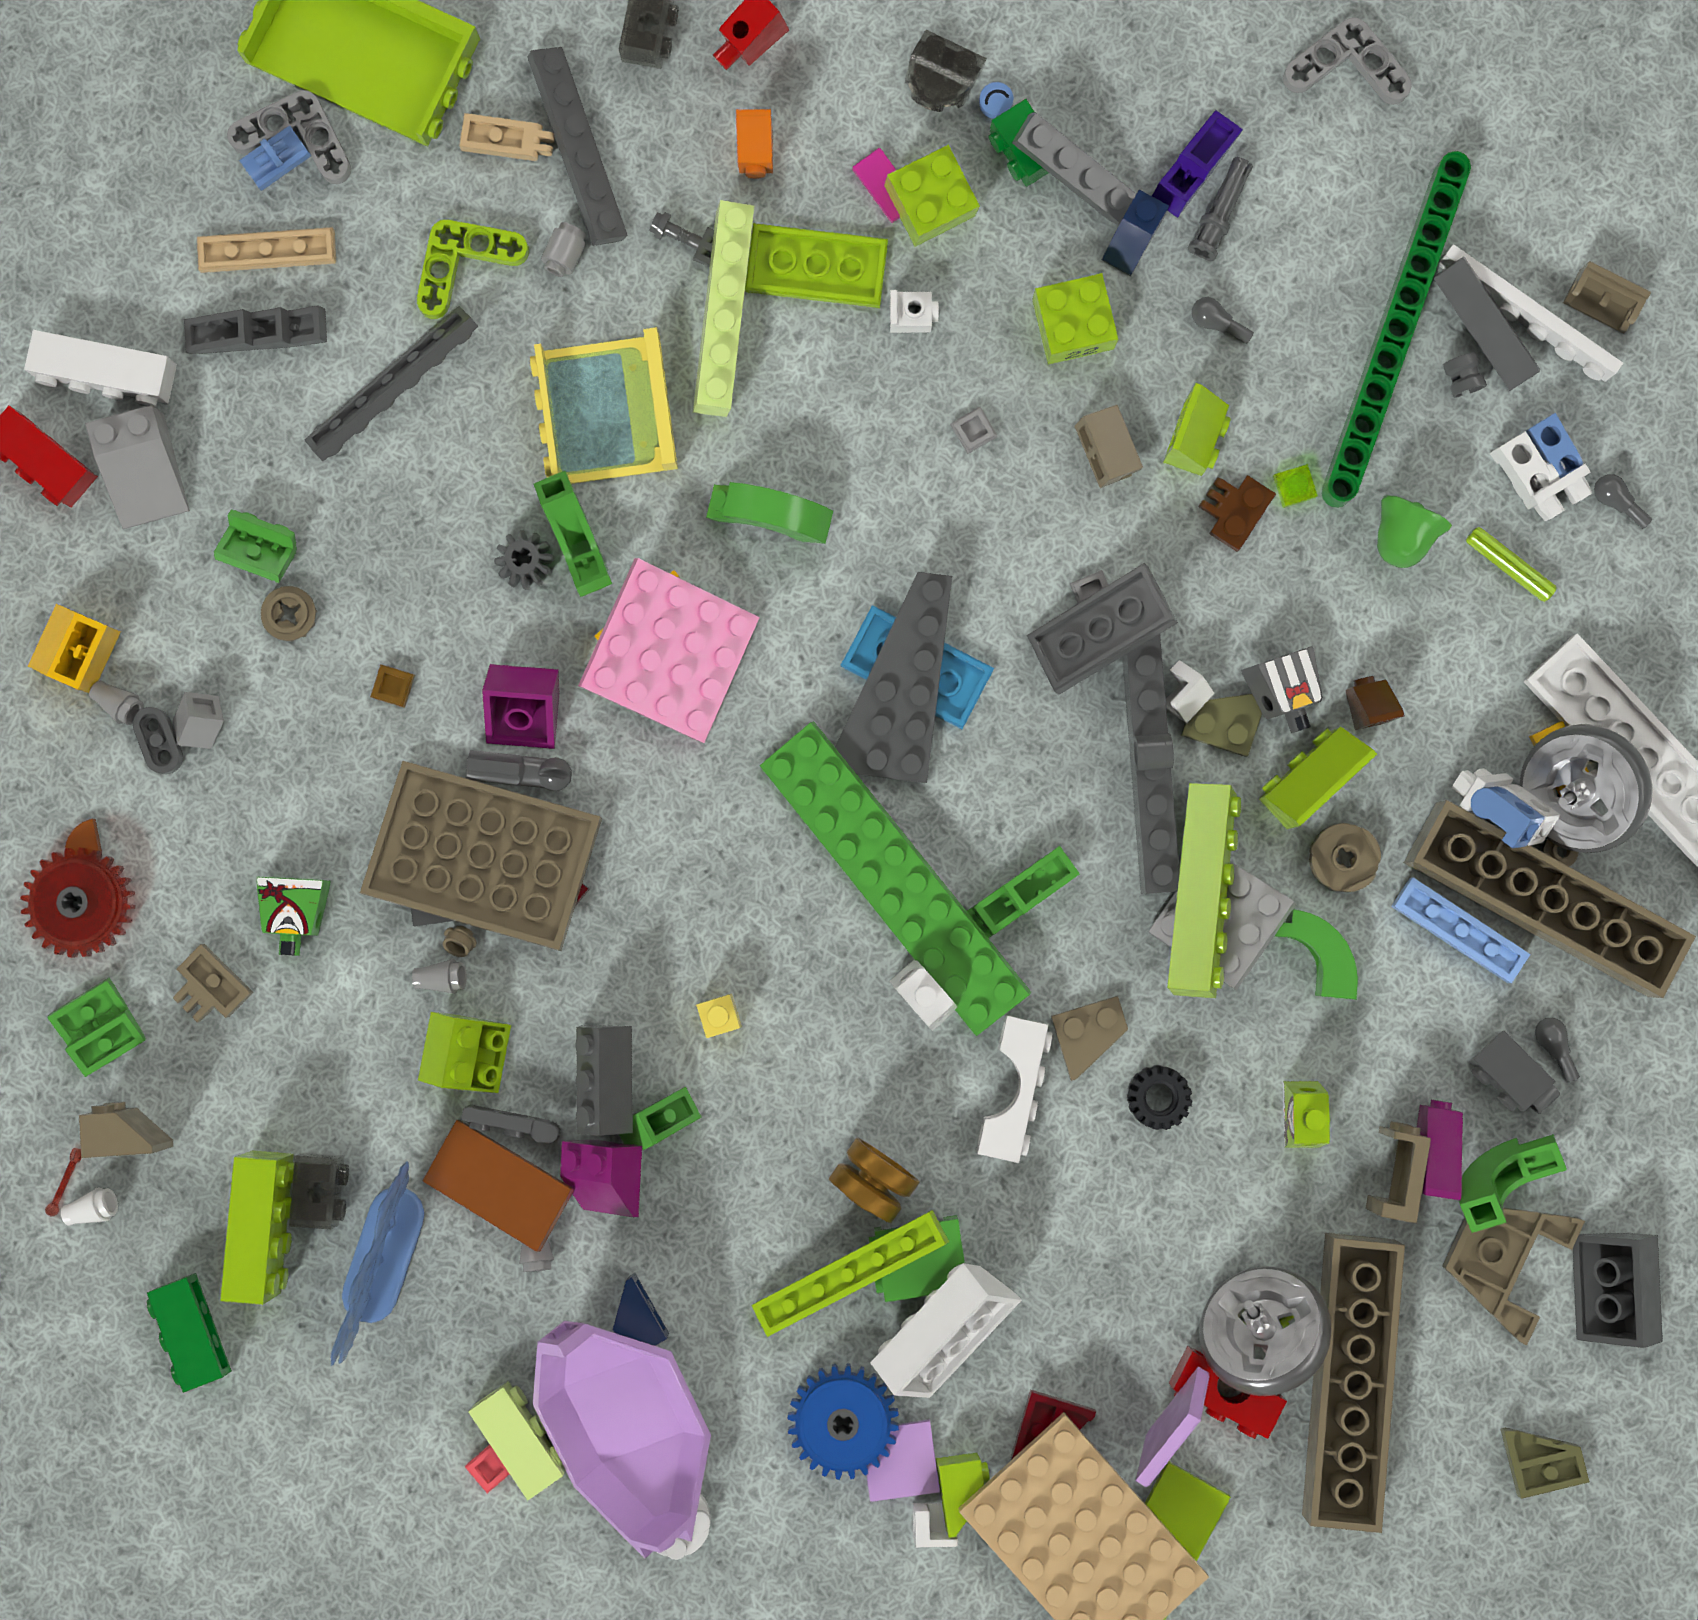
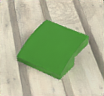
[47,977,146,1077]

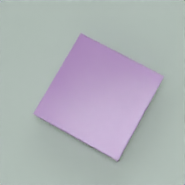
[867,1420,940,1502]

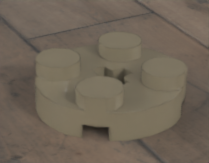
[1309,823,1381,892]

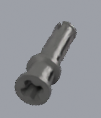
[1188,157,1253,261]

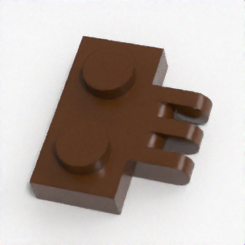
[1198,475,1276,552]

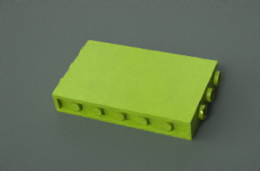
[237,0,480,147]

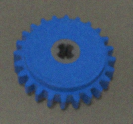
[787,1363,899,1480]

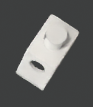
[889,959,957,1031]

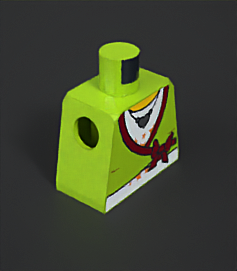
[1283,1081,1330,1148]

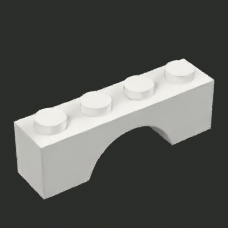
[976,1015,1052,1163]

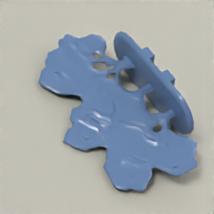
[330,1161,424,1366]

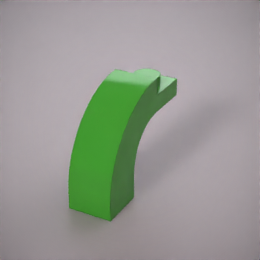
[533,471,612,597]
[706,482,833,544]
[1275,909,1358,1000]
[1459,1134,1567,1233]

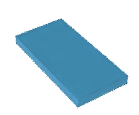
[840,605,994,730]

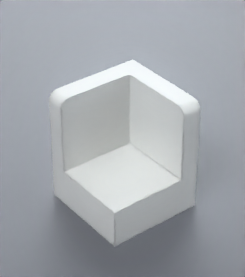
[1166,660,1214,724]
[913,1503,958,1548]

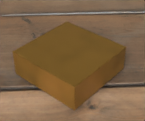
[370,664,415,708]

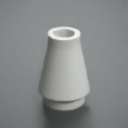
[61,1187,118,1226]

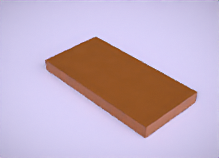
[422,1120,575,1252]

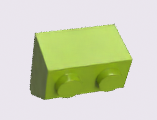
[1163,383,1231,476]

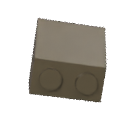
[79,1102,173,1158]

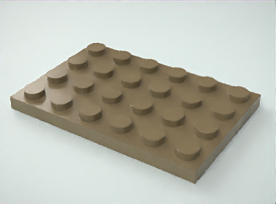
[360,761,602,951]

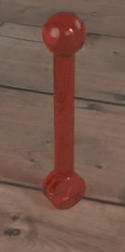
[45,1148,82,1217]

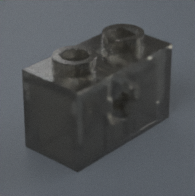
[619,0,679,69]
[289,1153,349,1230]

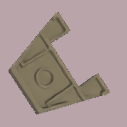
[1442,1207,1585,1345]

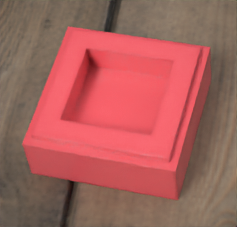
[465,1444,509,1494]

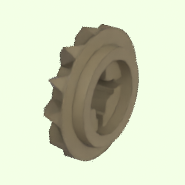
[261,586,317,642]

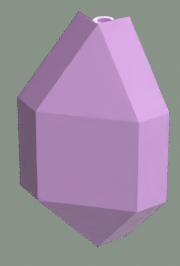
[533,1321,711,1559]

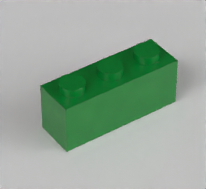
[147,1273,232,1393]

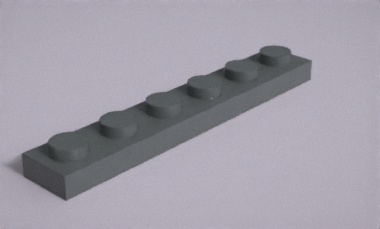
[527,47,628,246]
[304,306,478,462]

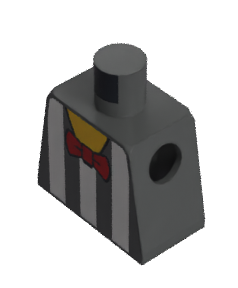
[1241,646,1323,733]

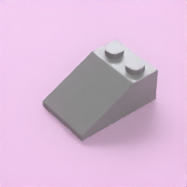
[85,405,190,529]

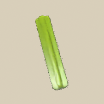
[1466,527,1557,602]

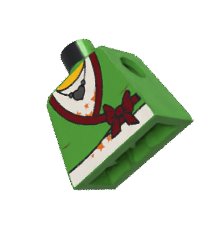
[256,877,330,956]

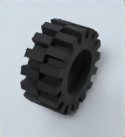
[1127,1065,1193,1130]

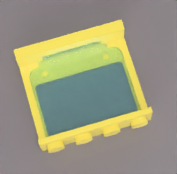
[530,327,678,484]

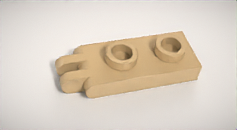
[459,113,555,161]

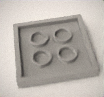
[1148,861,1296,991]

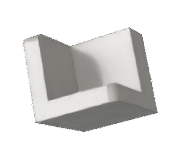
[173,692,224,749]

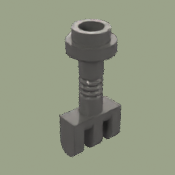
[649,212,714,267]

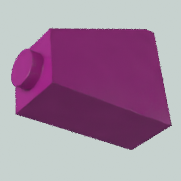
[1417,1099,1463,1201]

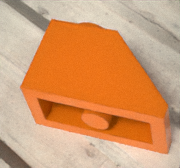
[736,109,773,179]

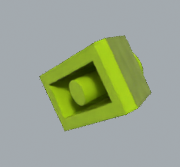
[936,1452,990,1538]

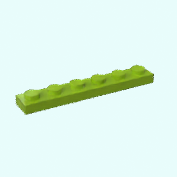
[751,1210,949,1337]

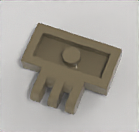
[173,944,253,1023]

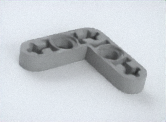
[1283,17,1412,105]
[227,90,351,184]

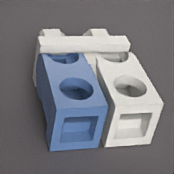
[1490,413,1592,521]
[1452,768,1561,849]

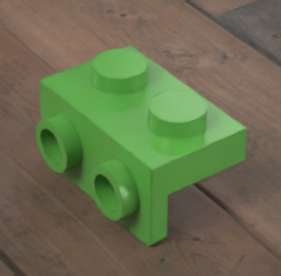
[214,509,297,583]

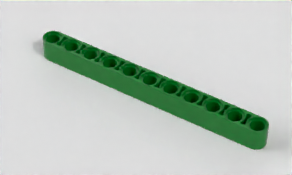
[1321,151,1471,508]

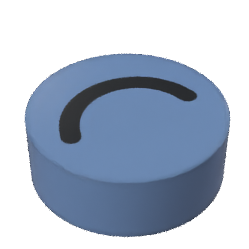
[979,82,1014,119]

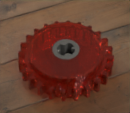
[20,847,136,958]

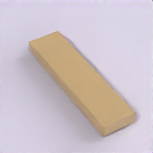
[197,227,336,273]

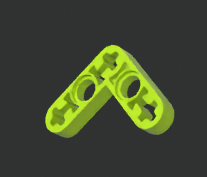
[417,220,529,319]

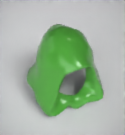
[1377,495,1452,568]

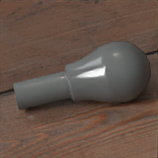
[1192,297,1254,344]
[1594,474,1652,529]
[1535,1017,1580,1082]

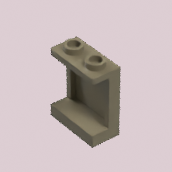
[1366,1121,1431,1223]

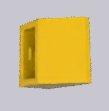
[28,604,121,693]

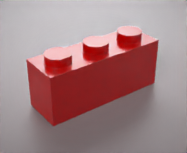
[0,405,98,508]

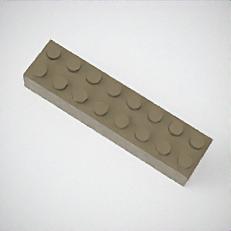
[1403,800,1696,998]
[1302,1233,1405,1533]

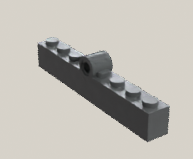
[1122,634,1179,894]

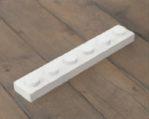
[1438,244,1623,382]

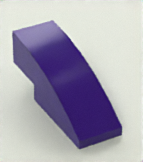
[1152,110,1243,218]

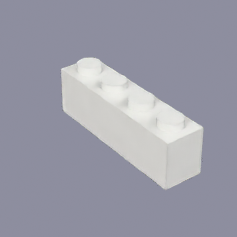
[24,330,177,407]

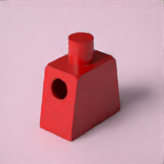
[713,0,789,71]

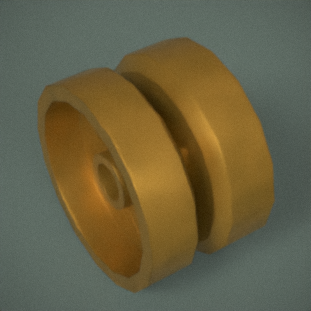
[829,1137,920,1223]

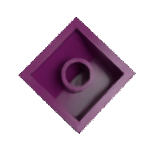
[482,664,560,749]
[560,1140,642,1218]

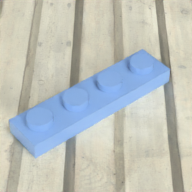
[1391,877,1531,983]

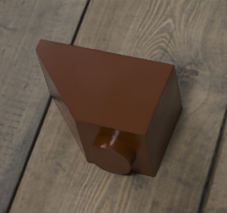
[1345,676,1405,730]

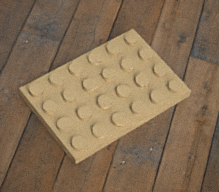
[958,1412,1209,1620]

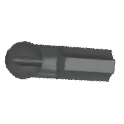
[466,750,572,791]

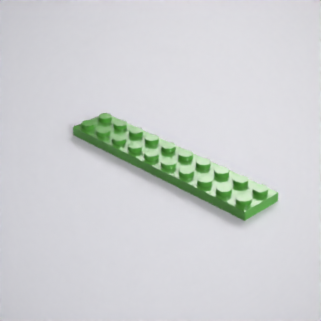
[759,721,1032,1036]

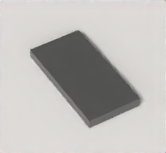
[1027,563,1178,695]

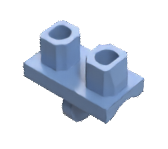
[239,125,311,191]

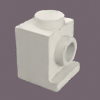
[890,290,939,333]

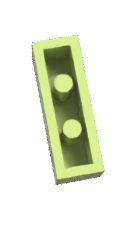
[468,1381,566,1501]

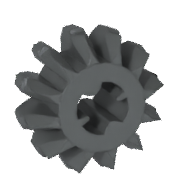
[494,530,554,590]

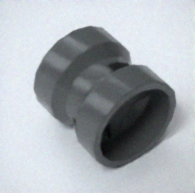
[1443,352,1487,398]

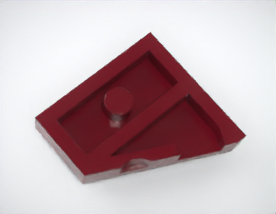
[1010,1389,1096,1460]

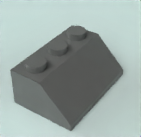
[575,1025,633,1136]
[1573,1233,1663,1348]

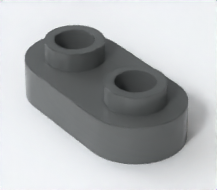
[133,707,183,774]

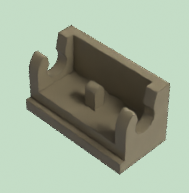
[1563,261,1651,334]
[1075,405,1143,488]

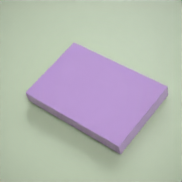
[1135,1367,1209,1487]

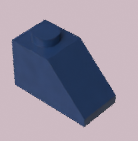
[1101,189,1169,276]
[612,1273,670,1346]

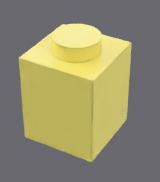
[696,994,742,1038]

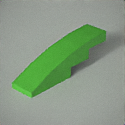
[967,846,1080,938]

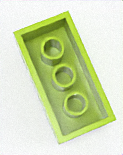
[220,1150,298,1305]

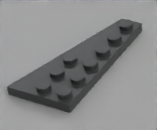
[835,572,953,783]

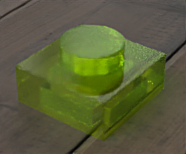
[1273,464,1318,508]

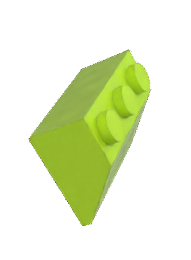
[1259,726,1377,829]

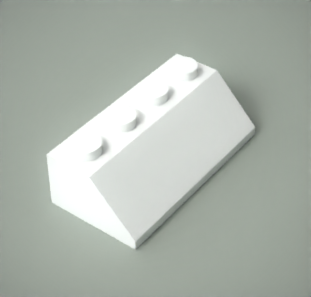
[870,1263,1022,1398]

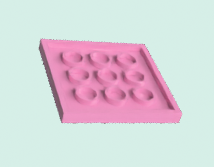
[578,558,760,743]

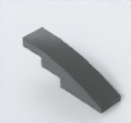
[184,305,327,354]

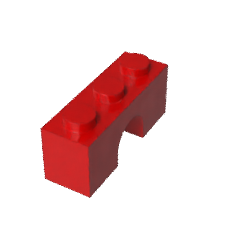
[1169,1346,1287,1439]

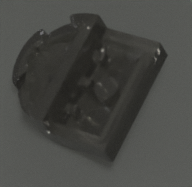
[905,30,987,112]

